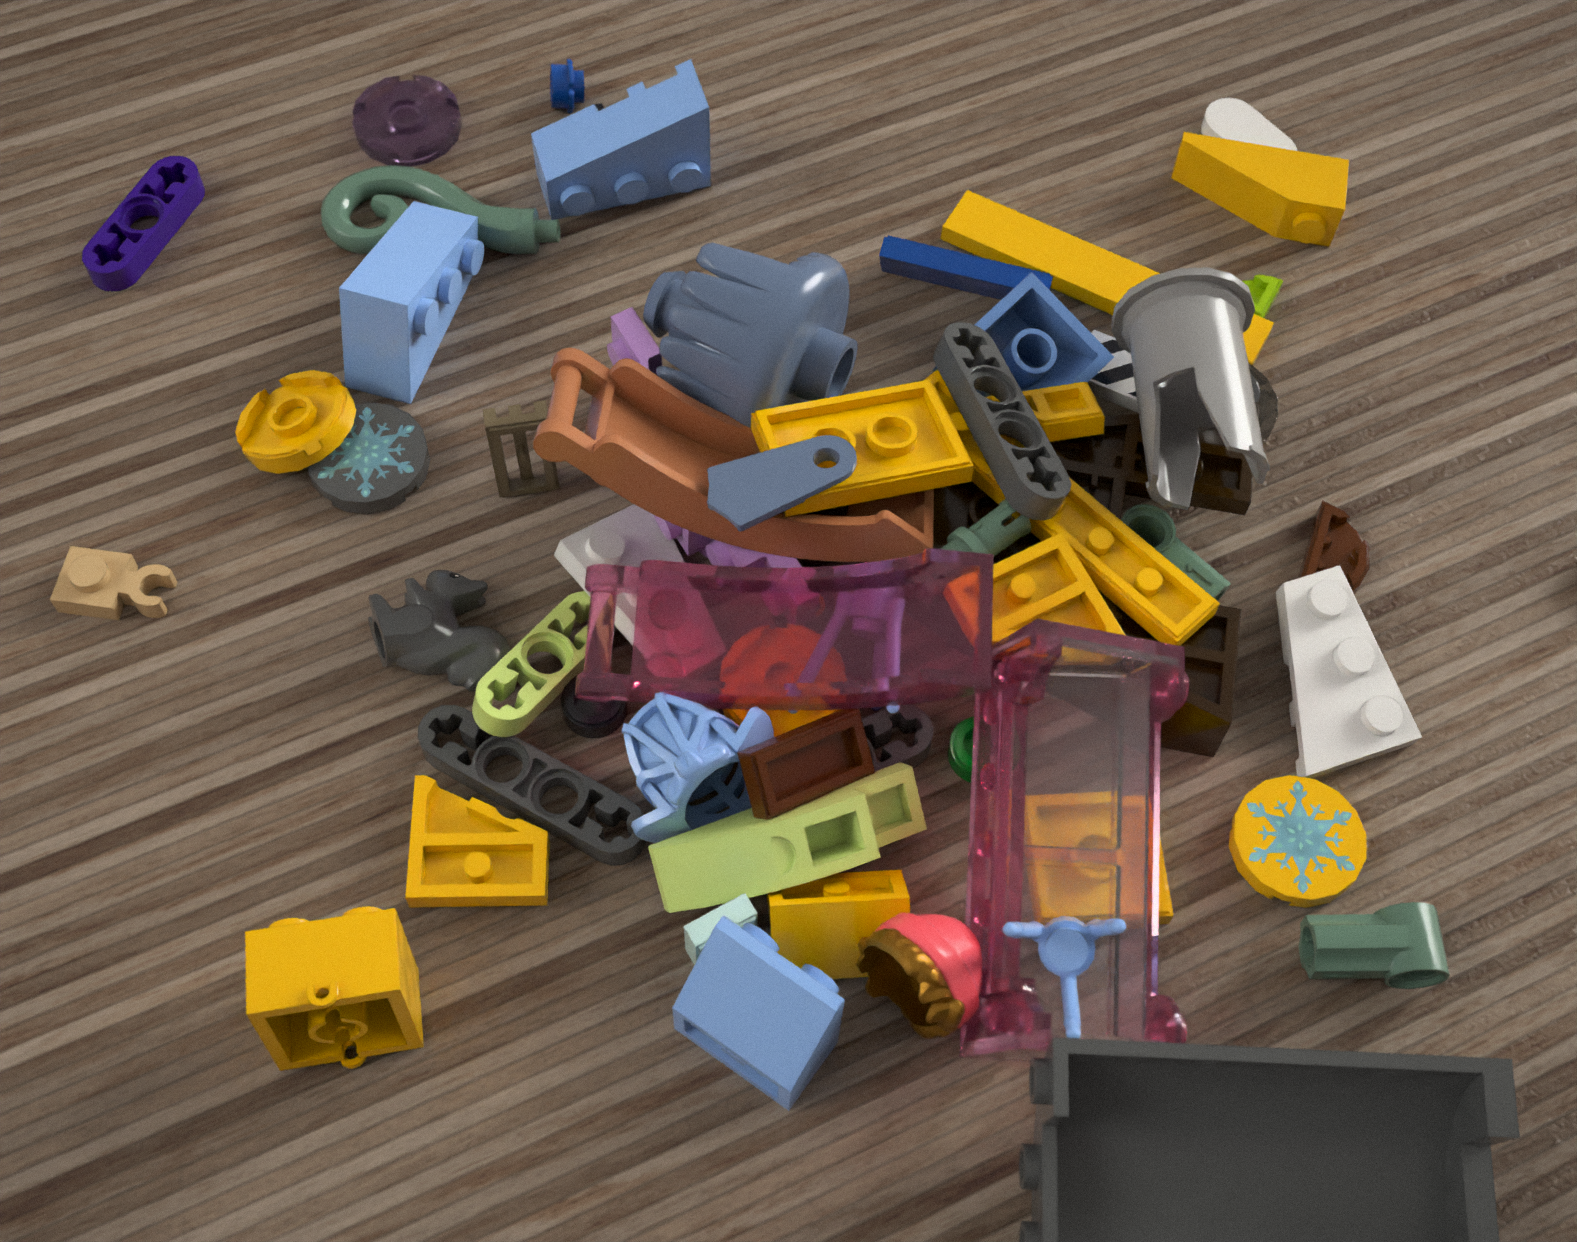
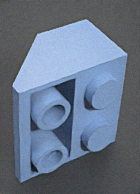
[672,915,845,1111]

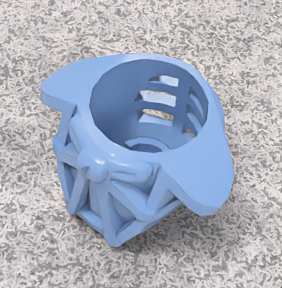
[621,692,774,843]

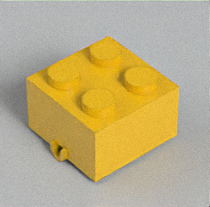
[245,906,424,1071]

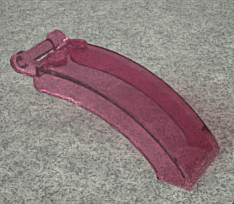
[575,548,994,710]

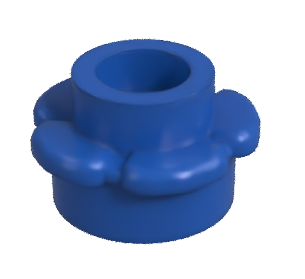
[550,59,584,114]

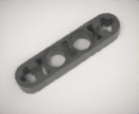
[933,322,1071,521]
[418,705,646,866]

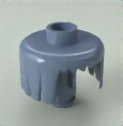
[643,242,858,428]

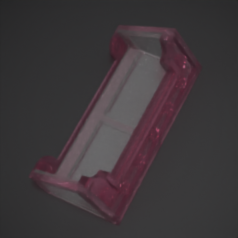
[959,618,1189,1063]

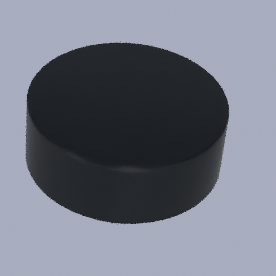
[561,670,627,738]

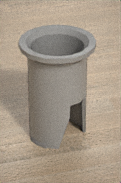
[1111,267,1270,510]

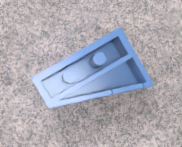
[531,59,711,220]
[339,201,484,404]

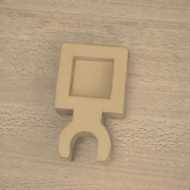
[50,546,178,620]

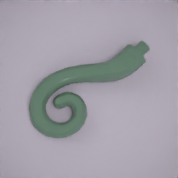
[321,165,560,254]

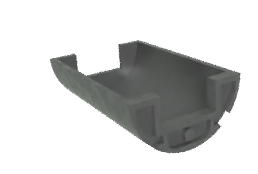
[1019,1037,1520,1242]

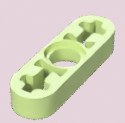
[472,591,614,737]

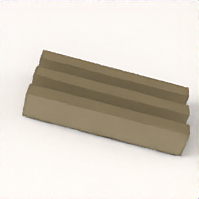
[482,400,559,498]

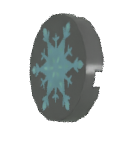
[307,402,431,514]

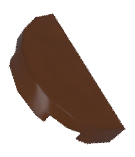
[1298,501,1370,595]

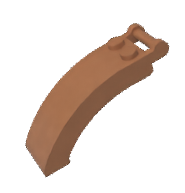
[533,348,934,562]

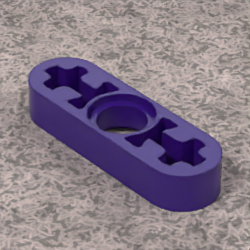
[82,156,205,292]

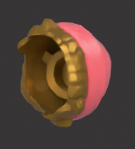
[857,912,983,1039]

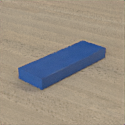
[879,235,1053,300]

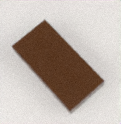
[737,708,875,820]

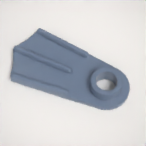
[707,435,857,532]

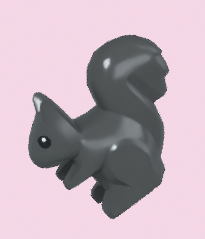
[368,570,511,692]

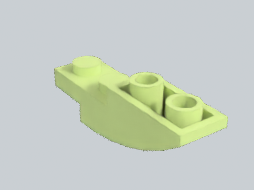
[648,762,927,913]

